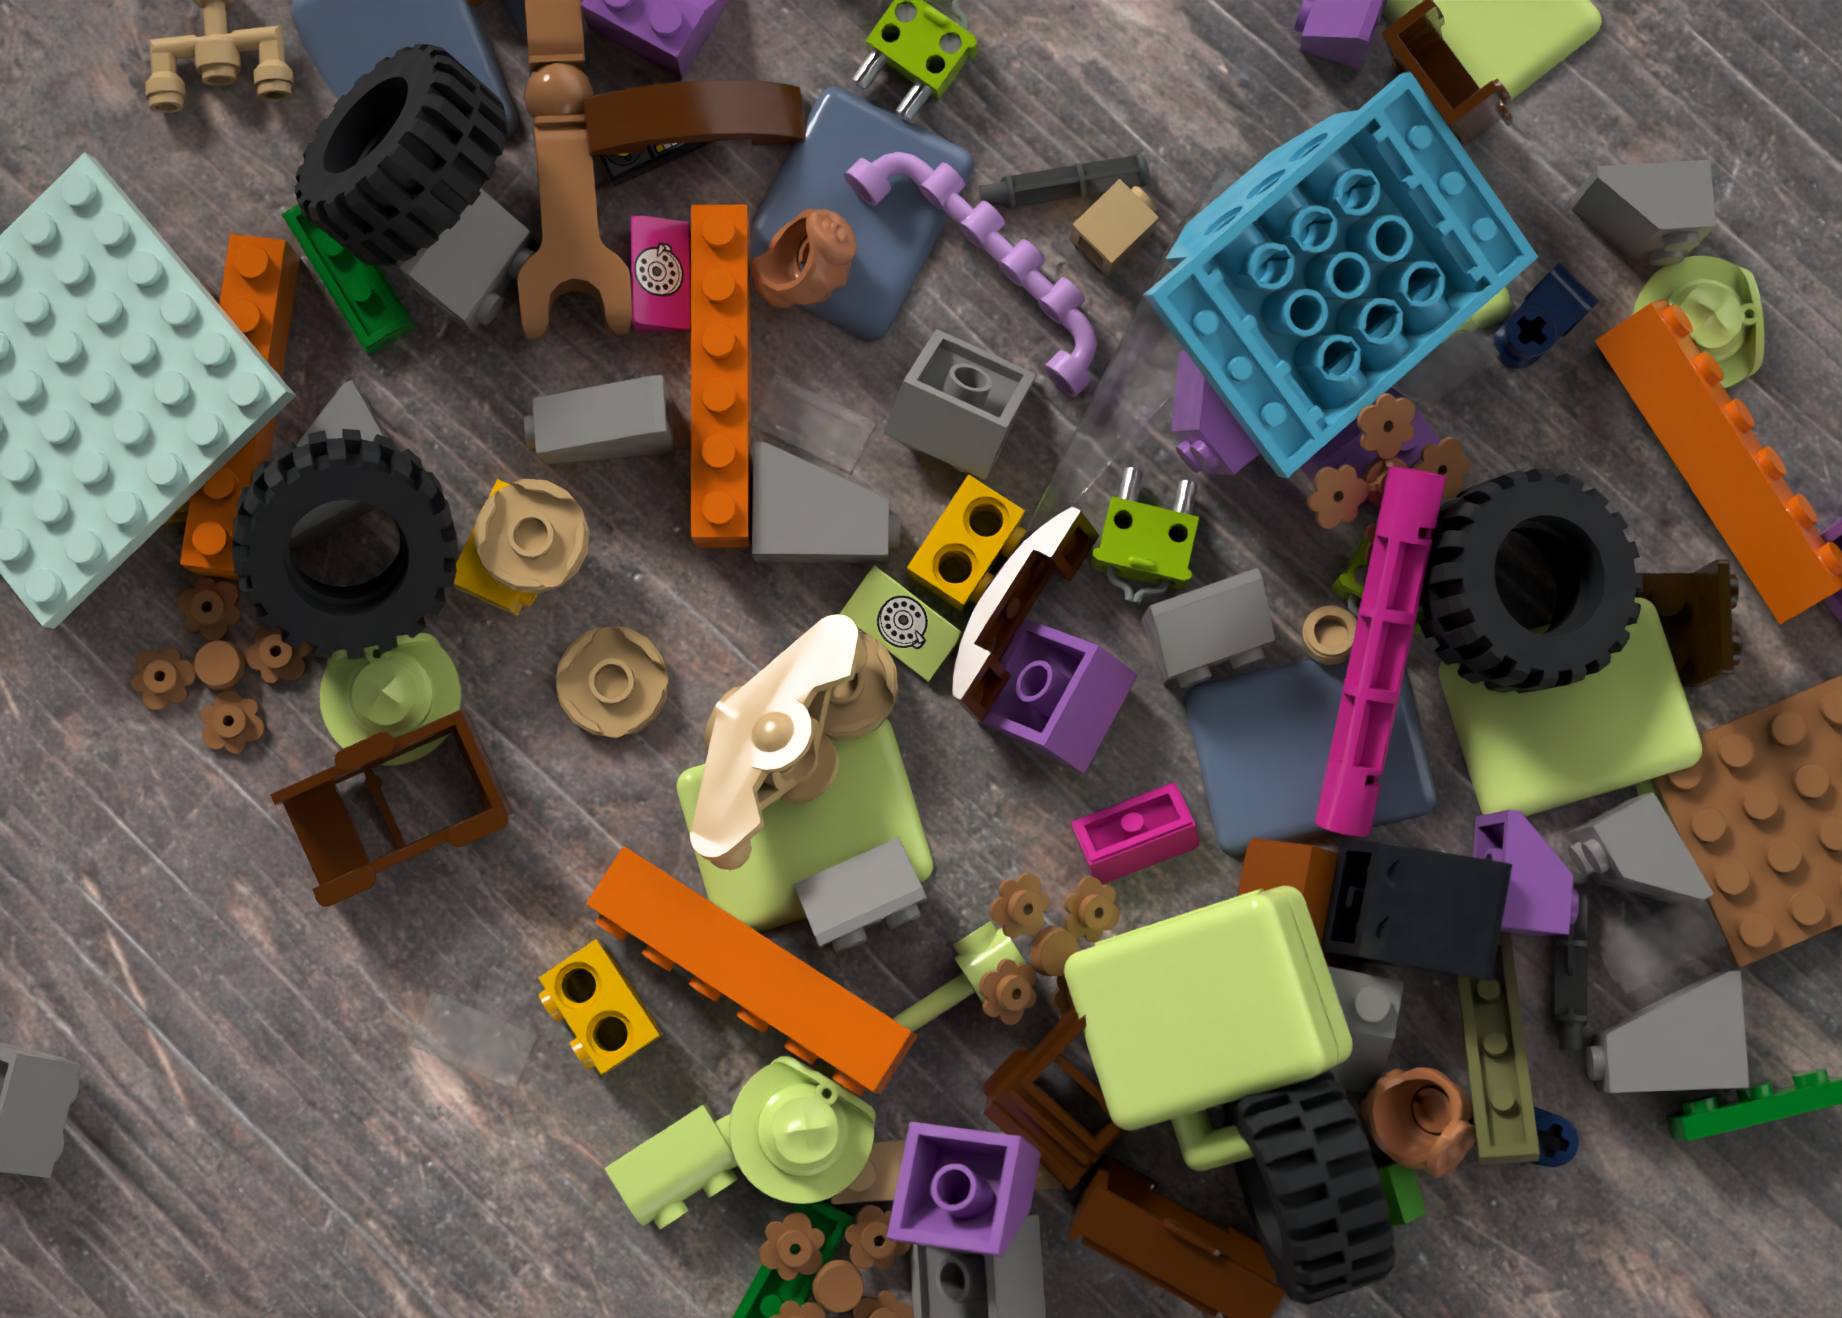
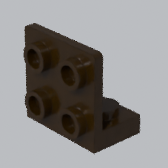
[1635,559,1741,687]

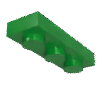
[1666,1068,1842,1142]

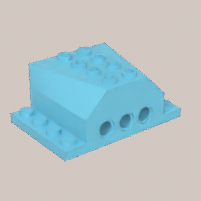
[1144,72,1538,478]

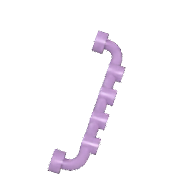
[844,152,1097,398]

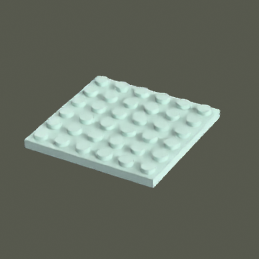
[0,152,296,629]

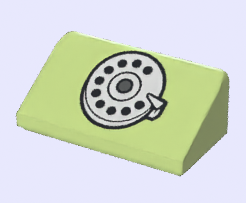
[840,565,963,682]

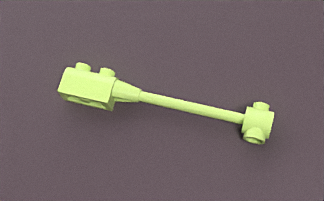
[604,921,1026,1230]

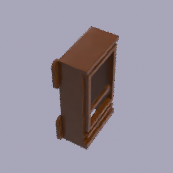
[1381,0,1513,147]
[270,709,513,907]
[983,1006,1126,1191]
[1068,1154,1286,1318]

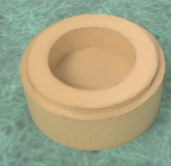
[1302,606,1357,665]

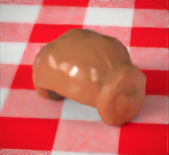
[750,208,857,308]
[1359,1067,1476,1178]

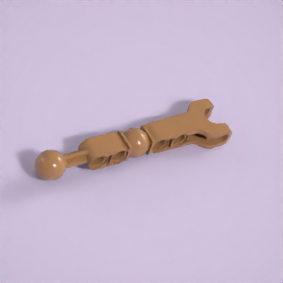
[518,0,632,340]

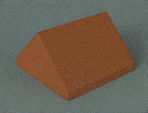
[1237,838,1342,969]

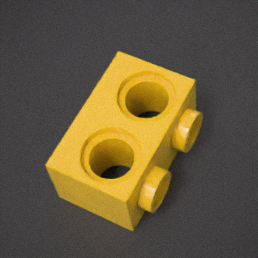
[906,474,1028,613]
[538,939,665,1075]

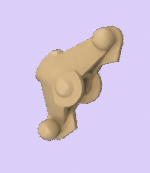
[690,614,868,870]

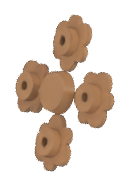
[1307,393,1470,564]
[131,577,311,754]
[979,872,1119,1025]
[759,1204,914,1318]

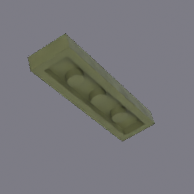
[1456,933,1540,1165]

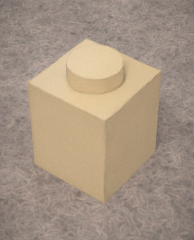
[1069,179,1159,277]

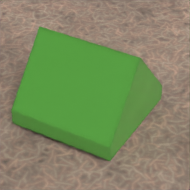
[1377,1161,1426,1226]

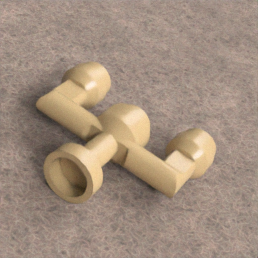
[145,0,294,113]

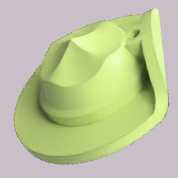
[1633,256,1764,389]
[320,633,461,766]
[729,1056,876,1204]

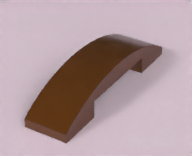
[582,80,806,156]
[952,507,1099,722]

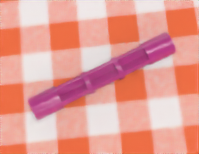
[1314,466,1447,837]

